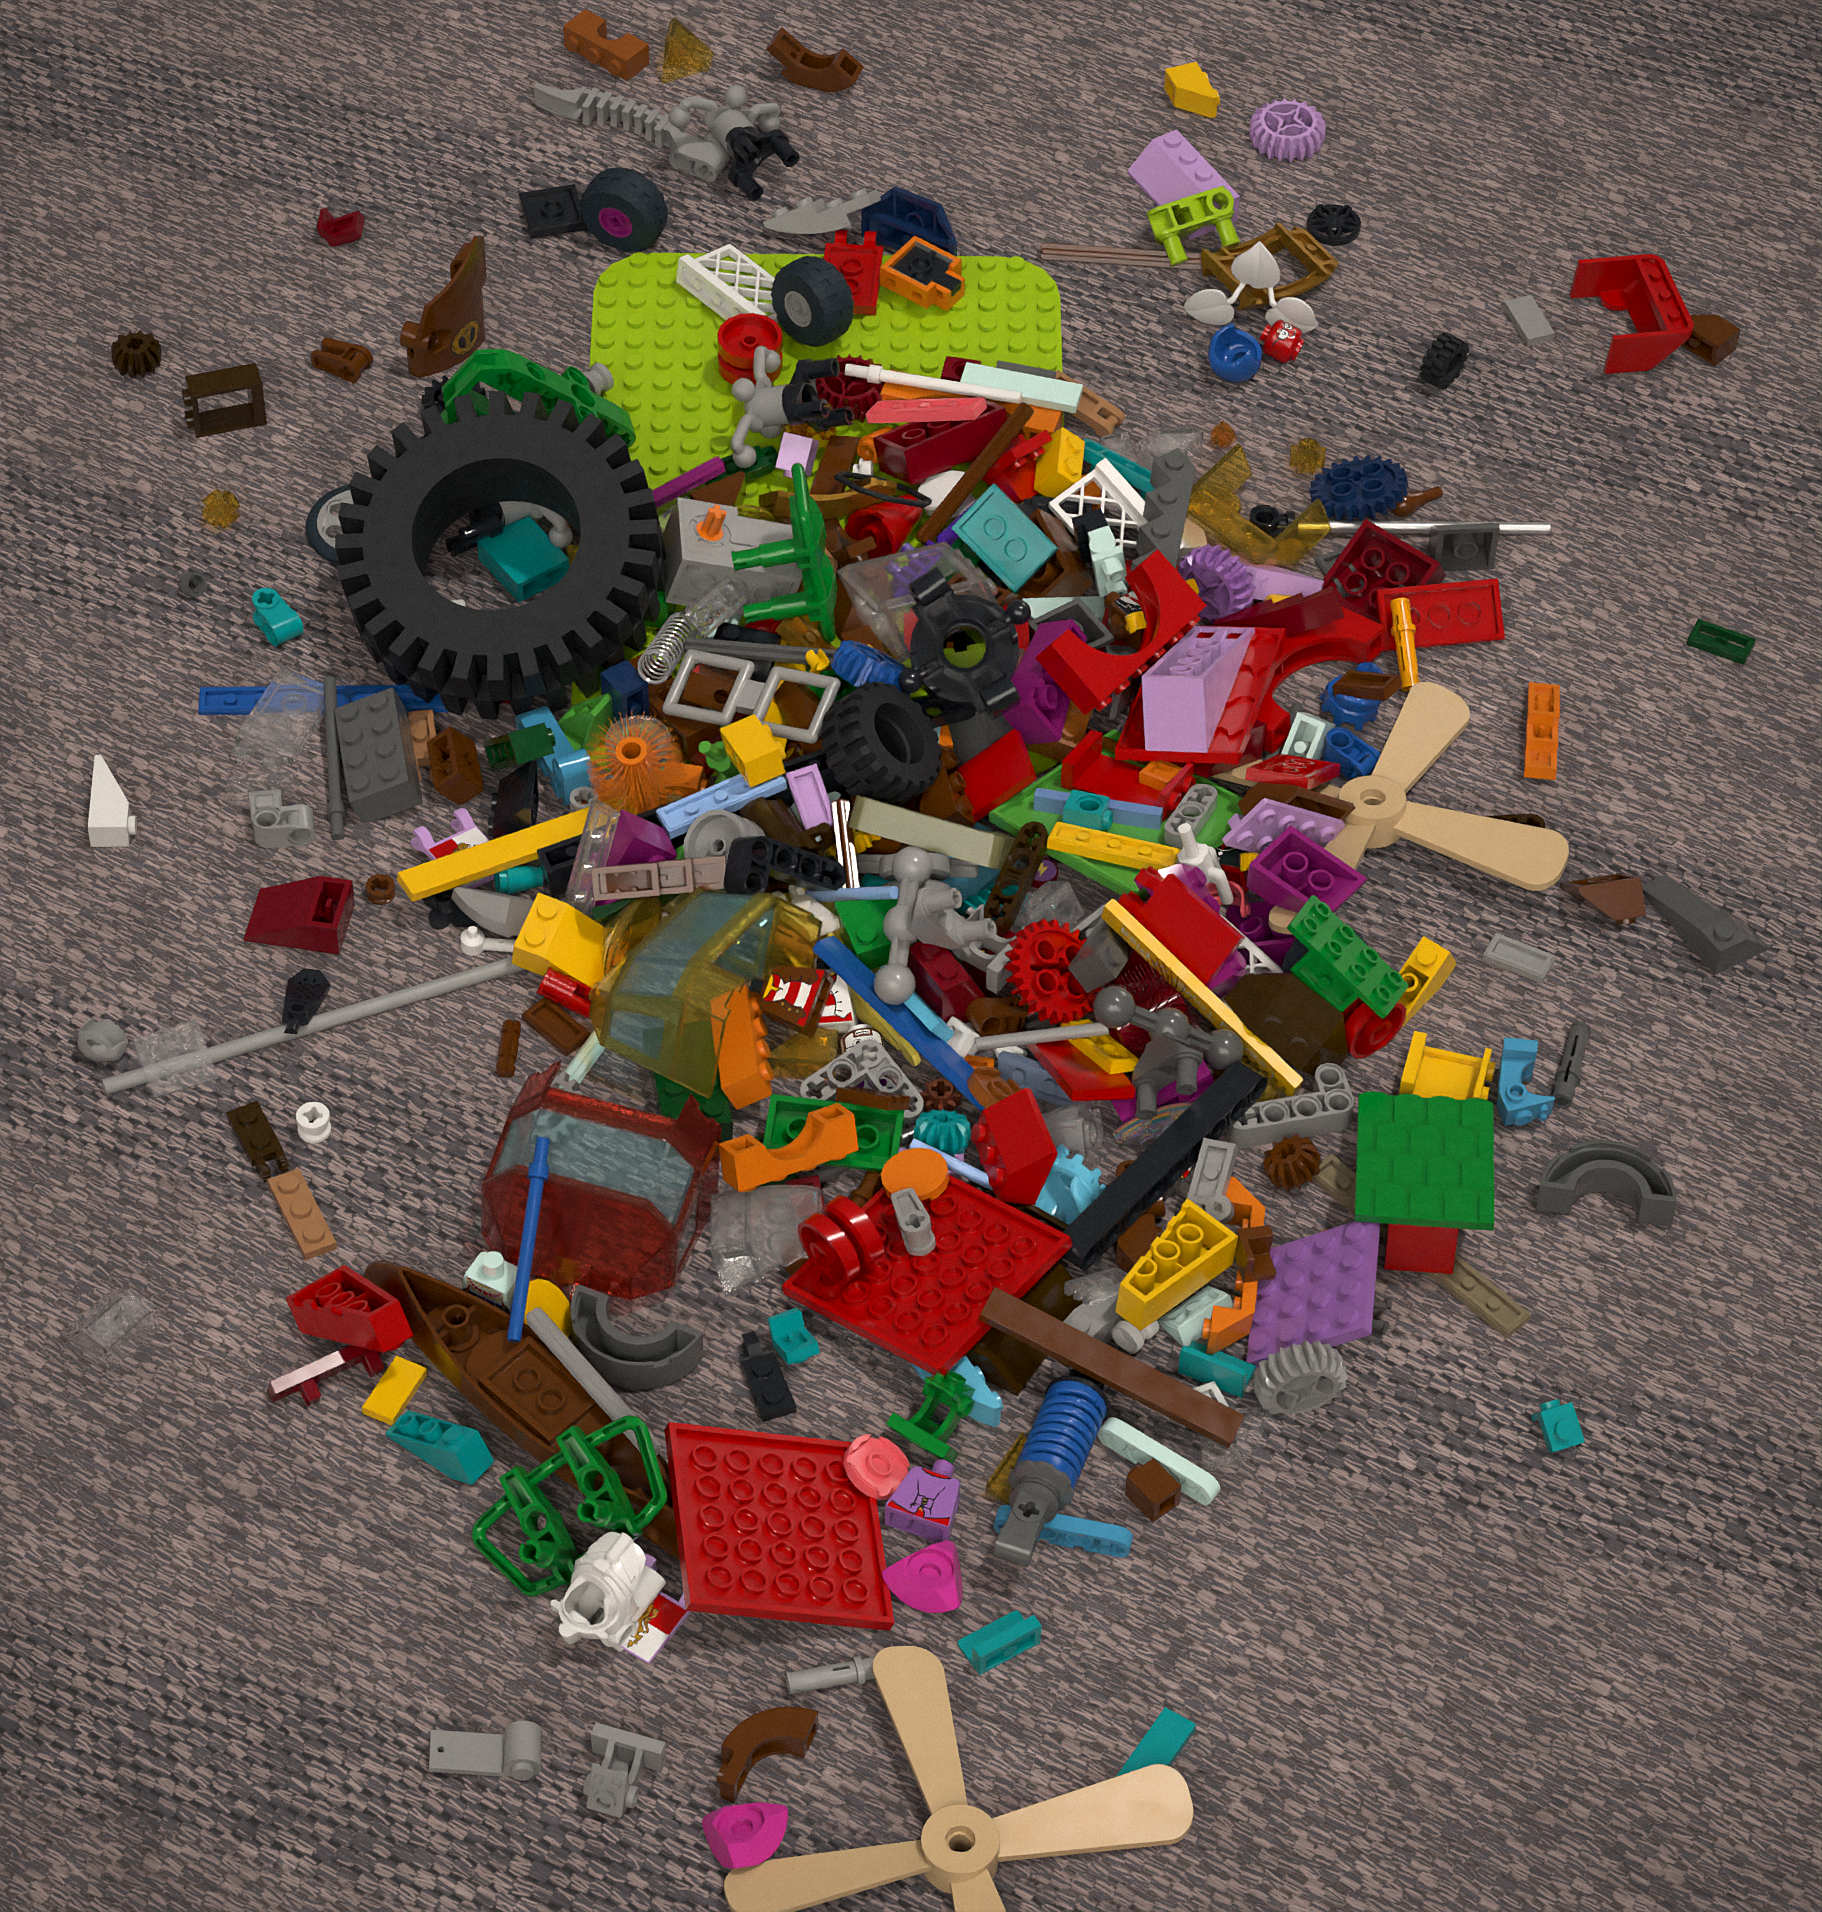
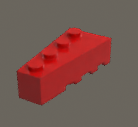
[285,1265,414,1353]

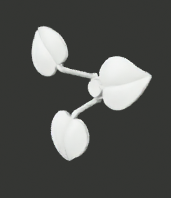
[1184,241,1318,333]

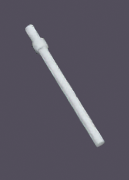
[845,364,1022,404]

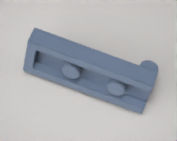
[997,1050,1082,1111]

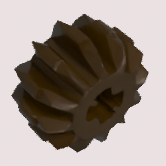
[111,330,162,379]

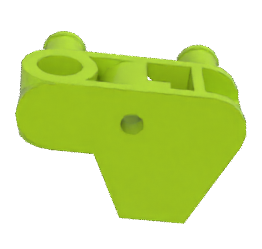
[1146,186,1240,266]

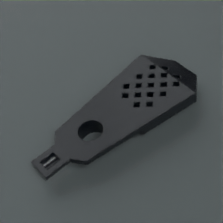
[282,968,330,1035]

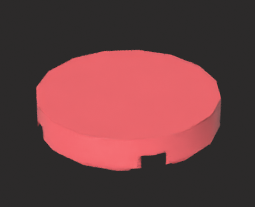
[843,1434,910,1500]

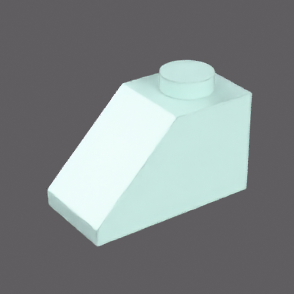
[1281,712,1336,760]

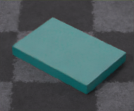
[951,484,1059,593]

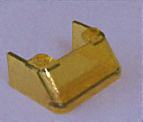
[1187,443,1332,565]

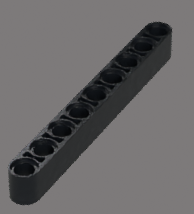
[1062,1060,1268,1271]

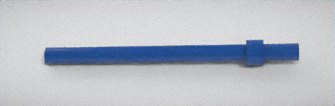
[507,1137,550,1343]

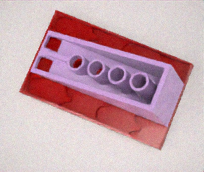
[1115,625,1286,765]

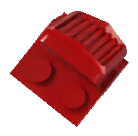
[968,430,1053,504]

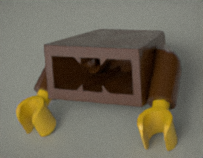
[1104,579,1200,651]

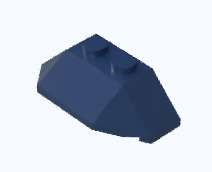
[861,186,957,257]

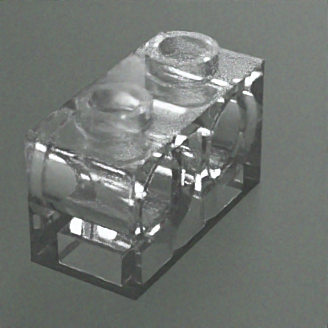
[1011,881,1085,933]

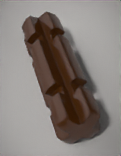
[496,1019,521,1078]

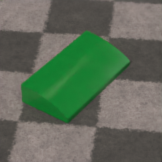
[763,1094,905,1172]

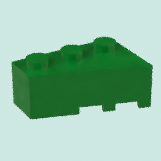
[834,899,920,970]

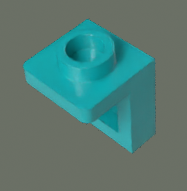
[767,1308,820,1365]
[1531,1399,1585,1453]

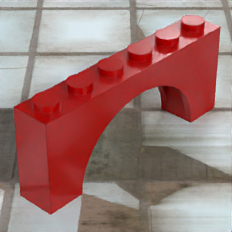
[1256,606,1385,754]

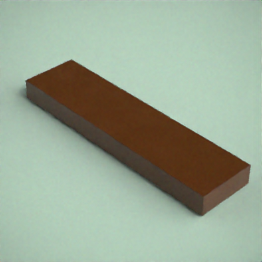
[809,435,860,495]

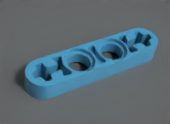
[993,1505,1133,1558]

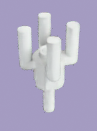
[1177,823,1234,905]

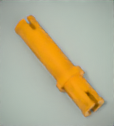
[1390,598,1420,692]

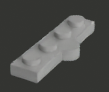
[1187,1138,1238,1224]

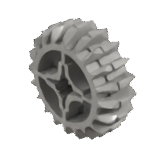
[1253,1341,1348,1415]

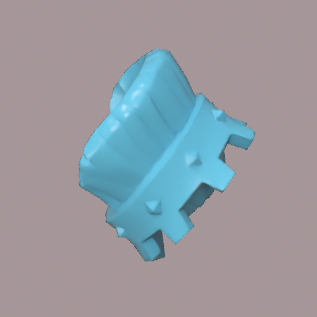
[1035,1144,1107,1225]

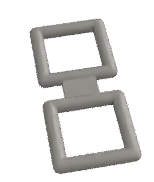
[662,649,841,744]

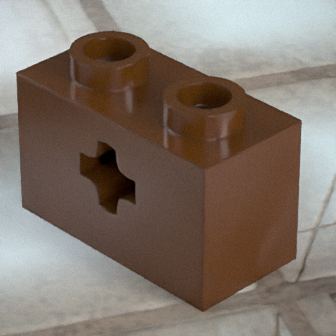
[427,726,484,805]

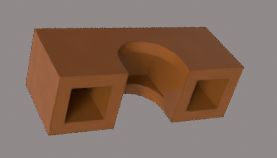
[563,9,649,81]

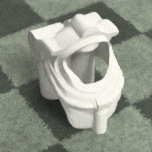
[550,1532,666,1652]

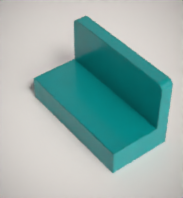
[1178,1341,1256,1398]
[958,1610,1042,1676]

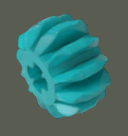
[913,1108,971,1157]

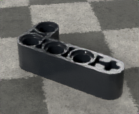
[724,836,846,898]

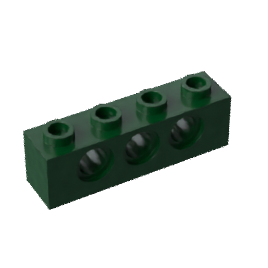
[482,722,556,771]

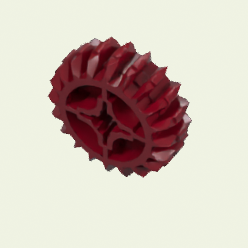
[815,353,885,423]

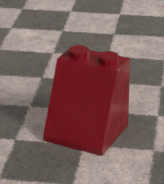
[907,941,987,1024]

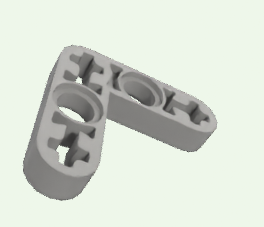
[800,1039,924,1124]

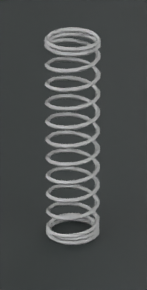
[637,612,698,685]

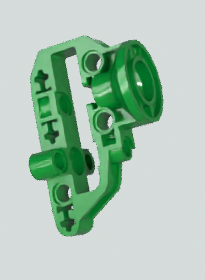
[440,349,636,448]

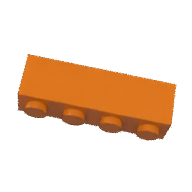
[710,985,774,1110]

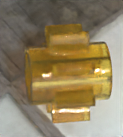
[1289,438,1326,475]
[202,488,240,528]

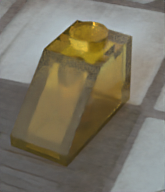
[769,1028,838,1080]

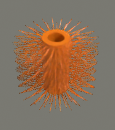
[584,711,687,821]

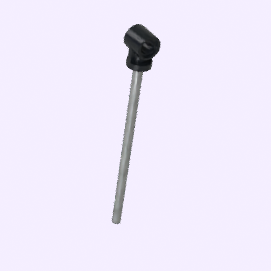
[1247,505,1551,547]

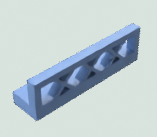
[1034,788,1163,830]

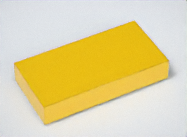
[362,1356,427,1426]

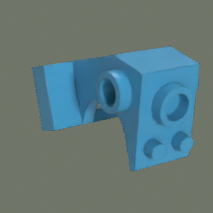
[1496,1037,1555,1126]

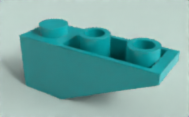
[385,1410,494,1485]

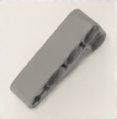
[1225,1063,1354,1148]

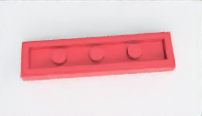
[866,397,987,423]

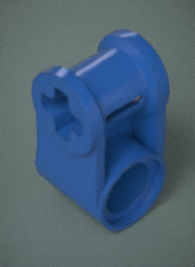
[1323,727,1381,781]

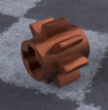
[920,1077,961,1113]

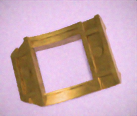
[1201,223,1339,311]
[758,477,897,521]

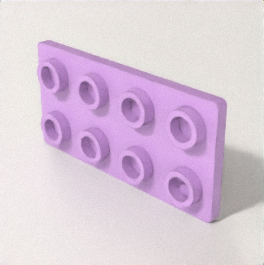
[1222,798,1345,854]

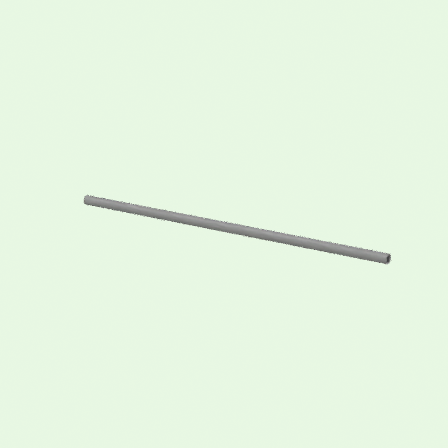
[101,911,671,1095]

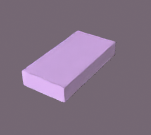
[785,764,833,830]

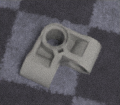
[249,789,315,848]

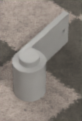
[428,1721,542,1781]

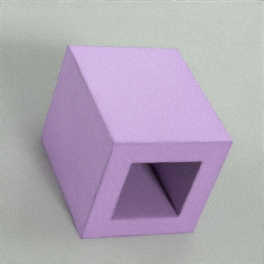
[776,432,819,478]

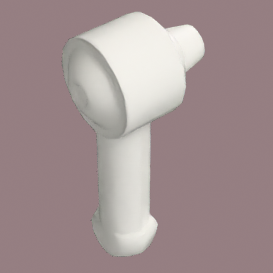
[461,926,516,956]

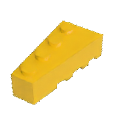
[1115,1198,1238,1331]

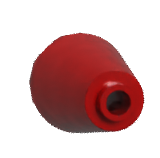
[844,495,923,566]

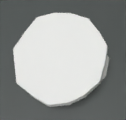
[916,470,976,519]

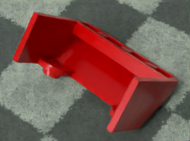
[1569,254,1694,374]

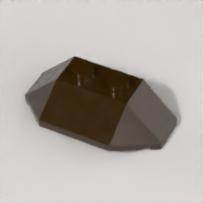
[1224,973,1348,1076]

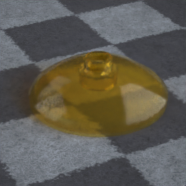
[601,896,662,988]

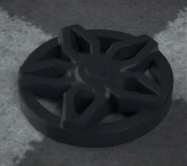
[1307,204,1361,246]

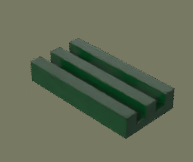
[1686,619,1756,665]

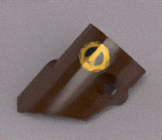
[400,235,487,377]

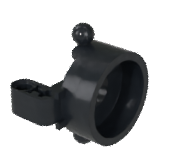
[898,567,1031,721]

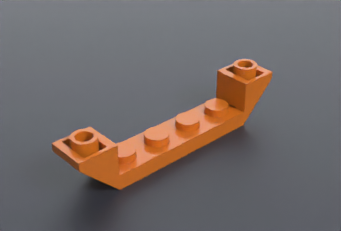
[1201,1176,1265,1355]

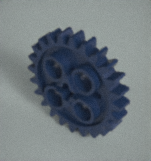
[1309,455,1409,522]

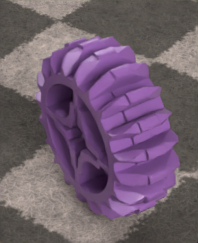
[1177,544,1256,625]

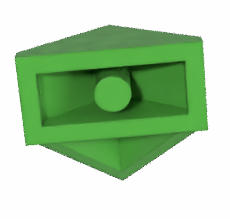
[557,693,613,755]

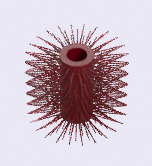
[1088,958,1203,1073]

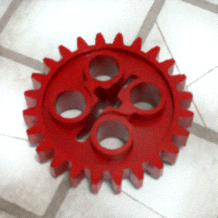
[1004,919,1102,1025]

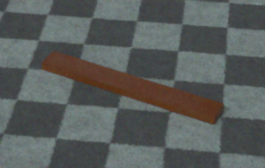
[978,1287,1245,1448]

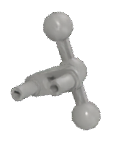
[874,846,997,1005]

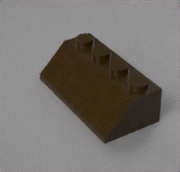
[963,1262,1088,1397]

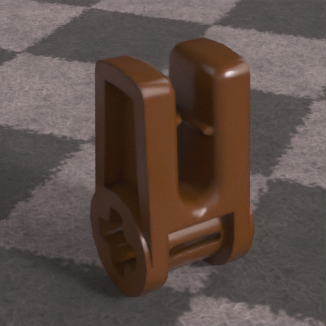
[311,337,373,383]

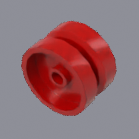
[717,313,783,386]
[1342,997,1406,1059]
[797,1195,884,1285]

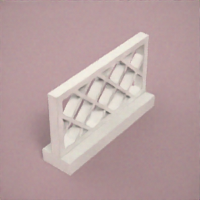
[676,244,779,324]
[1048,458,1185,560]

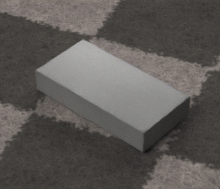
[1504,295,1555,346]
[1482,933,1556,984]

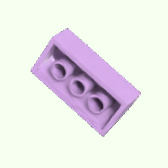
[1127,130,1240,240]

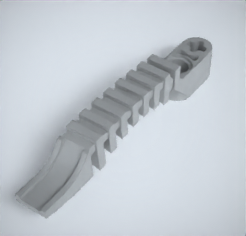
[534,83,730,182]

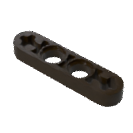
[984,821,1049,934]

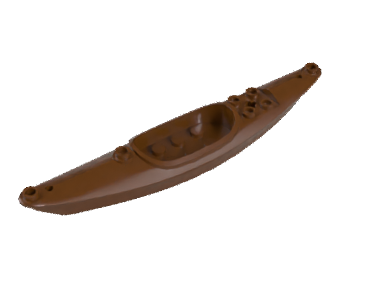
[364,1260,680,1561]

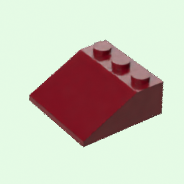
[1322,519,1446,623]

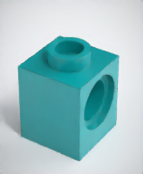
[1063,789,1114,832]

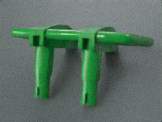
[731,463,837,643]
[472,1415,667,1597]

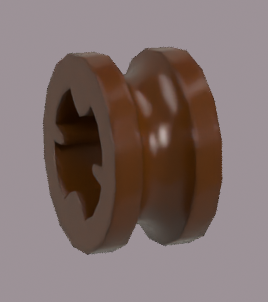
[366,874,395,905]

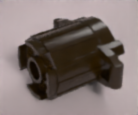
[739,797,835,899]

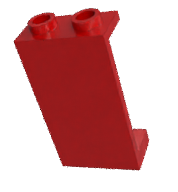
[1061,729,1196,822]

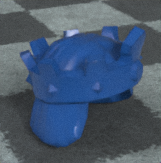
[1319,662,1384,730]

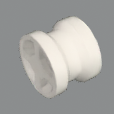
[296,1102,331,1143]

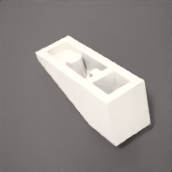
[88,755,137,847]

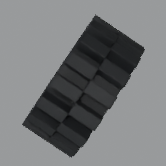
[1419,332,1469,390]

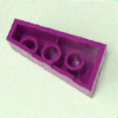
[1002,619,1087,745]

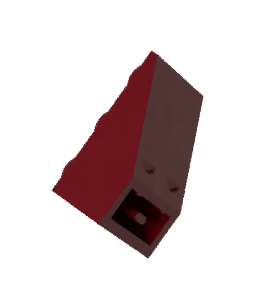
[244,876,355,955]

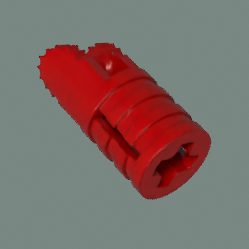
[536,967,600,1018]

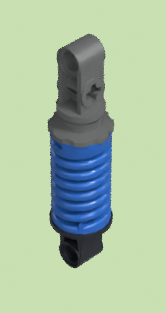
[993,1368,1110,1568]

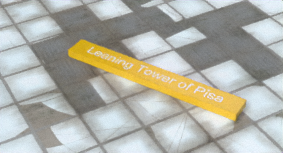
[1101,898,1303,1097]

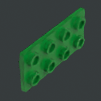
[1287,895,1409,1019]

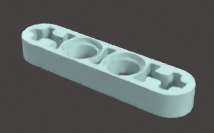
[1097,1417,1221,1505]

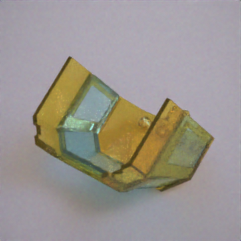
[589,887,823,1099]

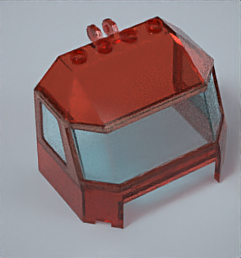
[481,1060,722,1305]

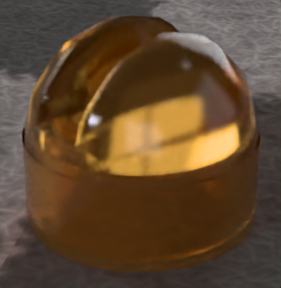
[1210,421,1237,448]

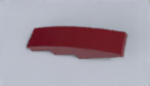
[1214,586,1344,637]

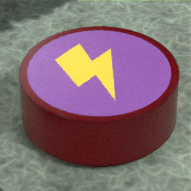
[1027,858,1058,889]

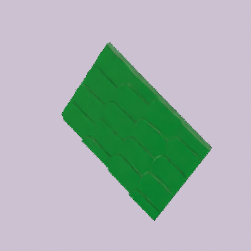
[1354,1091,1494,1274]

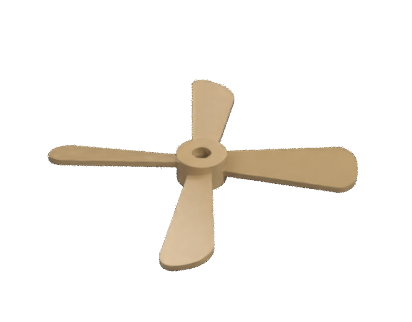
[1211,682,1569,934]
[724,1646,1193,1912]

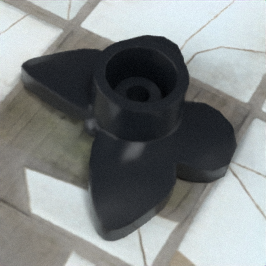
[422,887,478,930]

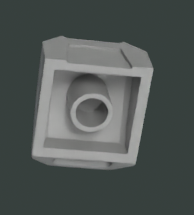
[451,887,534,938]

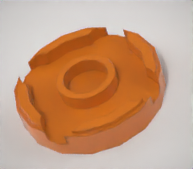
[881,1148,950,1203]

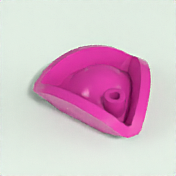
[882,1540,963,1613]
[702,1802,788,1869]

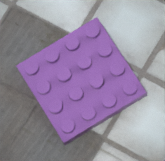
[1246,1221,1380,1369]

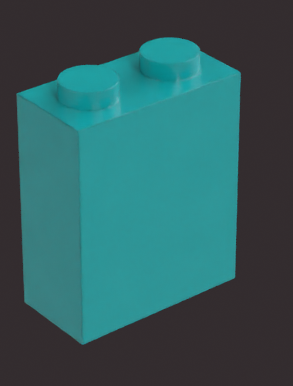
[477,516,570,603]

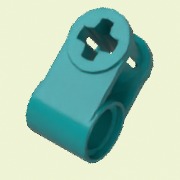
[252,588,304,647]

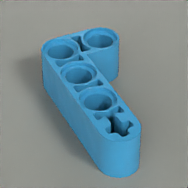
[515,706,594,807]

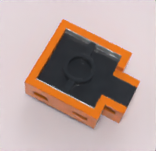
[880,235,965,311]

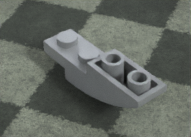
[763,188,881,234]

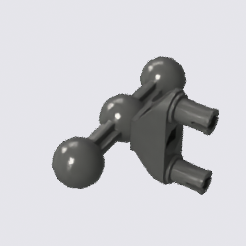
[1093,986,1244,1120]

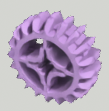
[1249,98,1326,163]

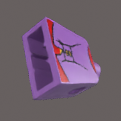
[885,1459,961,1542]

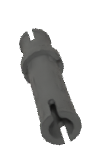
[1552,1021,1591,1109]

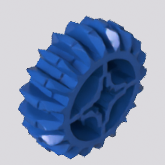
[831,640,911,695]

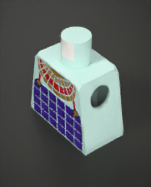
[461,1251,517,1315]

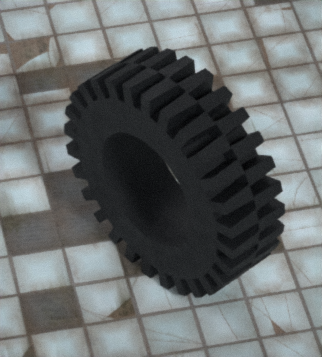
[335,390,666,720]

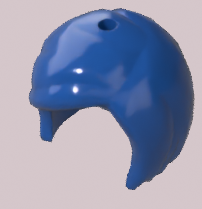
[1208,323,1262,383]

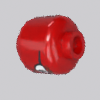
[1259,320,1305,363]

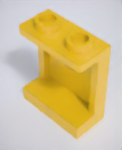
[1399,1031,1496,1100]

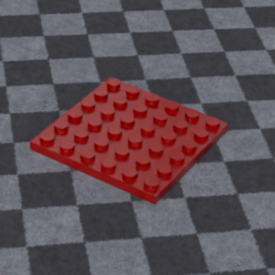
[782,1175,1072,1375]
[664,1422,895,1631]

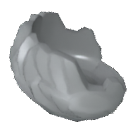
[77,1018,128,1062]

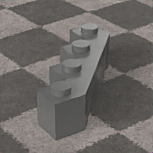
[1131,448,1196,571]

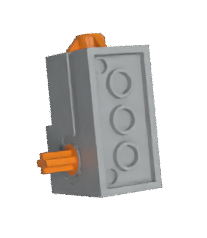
[662,497,803,615]

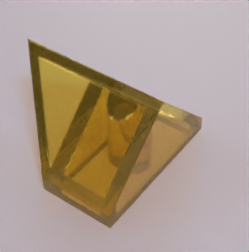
[661,17,714,84]

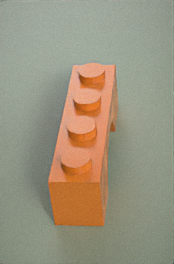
[718,1103,859,1192]

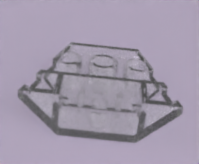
[710,1185,821,1298]

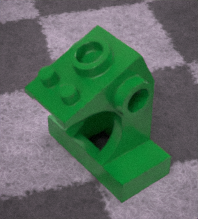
[886,1371,975,1464]

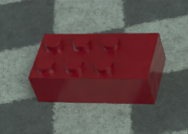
[873,396,1007,485]

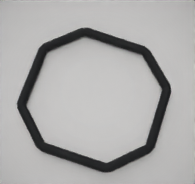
[834,471,932,508]

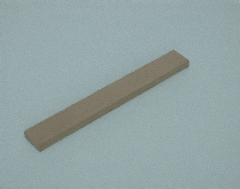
[1312,1153,1531,1339]

